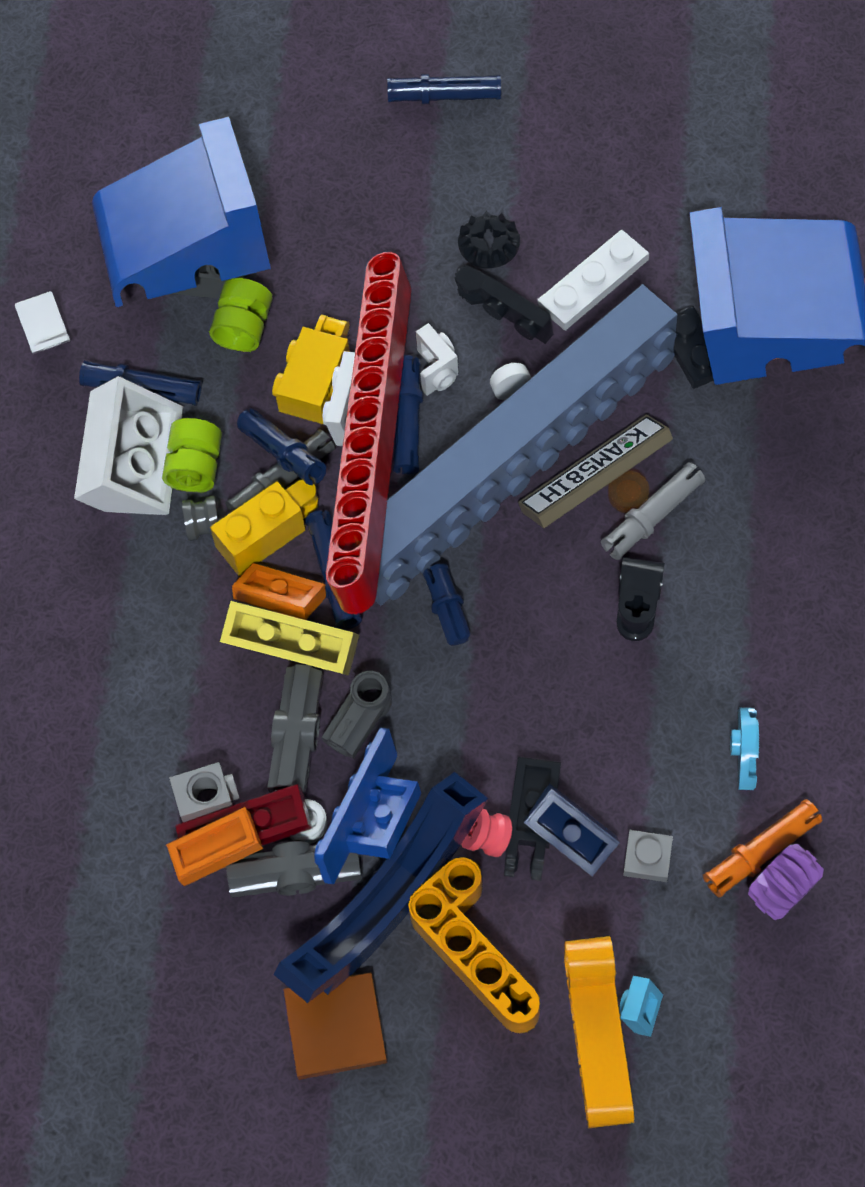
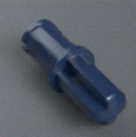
[423,564,470,646]

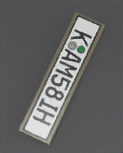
[518,414,673,528]

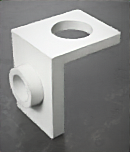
[15,291,70,354]

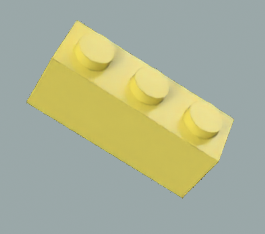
[220,601,359,675]

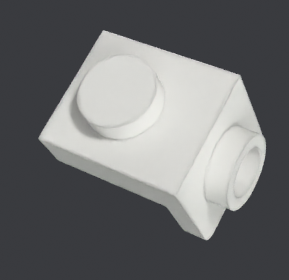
[416,323,458,396]

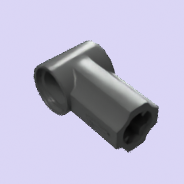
[321,671,392,759]

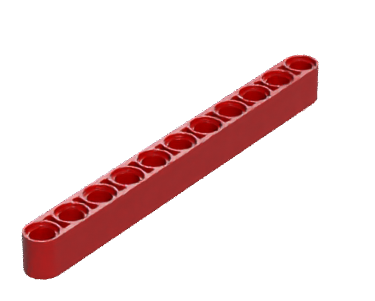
[326,252,411,614]

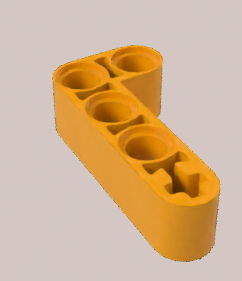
[408,857,540,1033]
[564,936,634,1128]

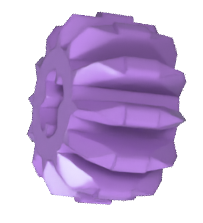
[748,844,824,920]

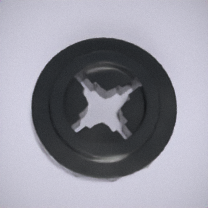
[458,211,520,268]

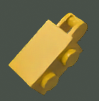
[272,315,350,424]
[210,480,318,576]

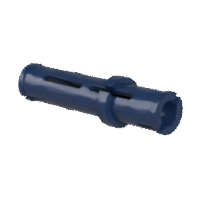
[387,74,501,104]
[393,355,423,474]
[79,360,202,406]
[237,408,326,485]
[305,510,362,630]

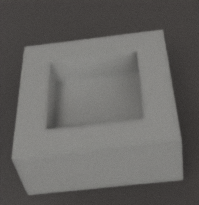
[623,830,673,882]

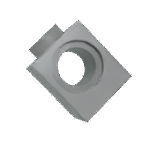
[169,762,240,822]

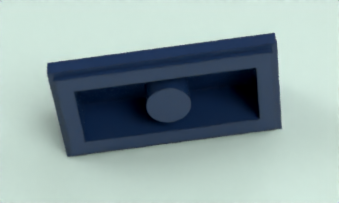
[524,784,620,876]

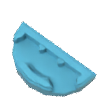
[730,707,759,790]

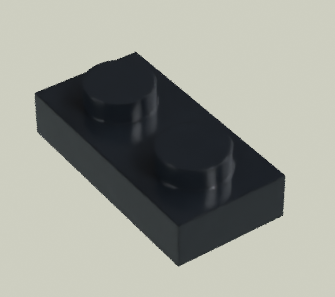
[673,306,714,389]

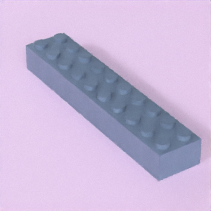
[375,284,678,606]

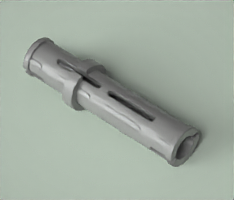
[601,462,705,560]

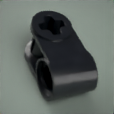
[616,557,665,641]

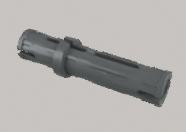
[225,429,335,510]

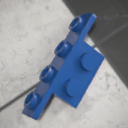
[314,727,421,884]

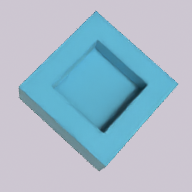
[620,976,663,1037]

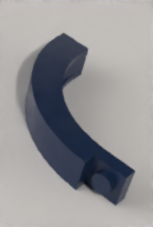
[274,772,489,1003]

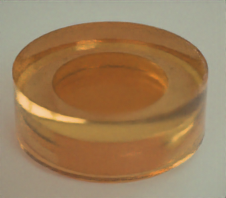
[608,471,649,513]

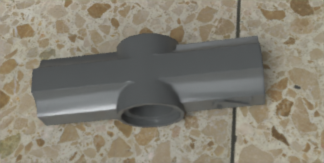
[267,664,323,796]
[226,841,362,898]

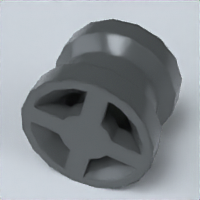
[182,496,220,541]

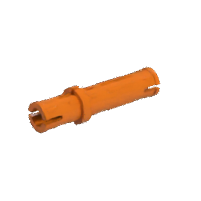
[703,799,823,898]

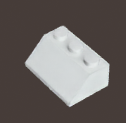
[74,376,183,515]

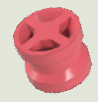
[461,809,512,857]

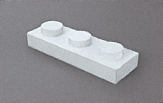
[538,229,649,331]

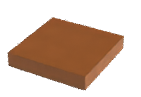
[283,973,387,1080]

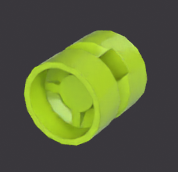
[209,278,273,352]
[162,418,222,493]

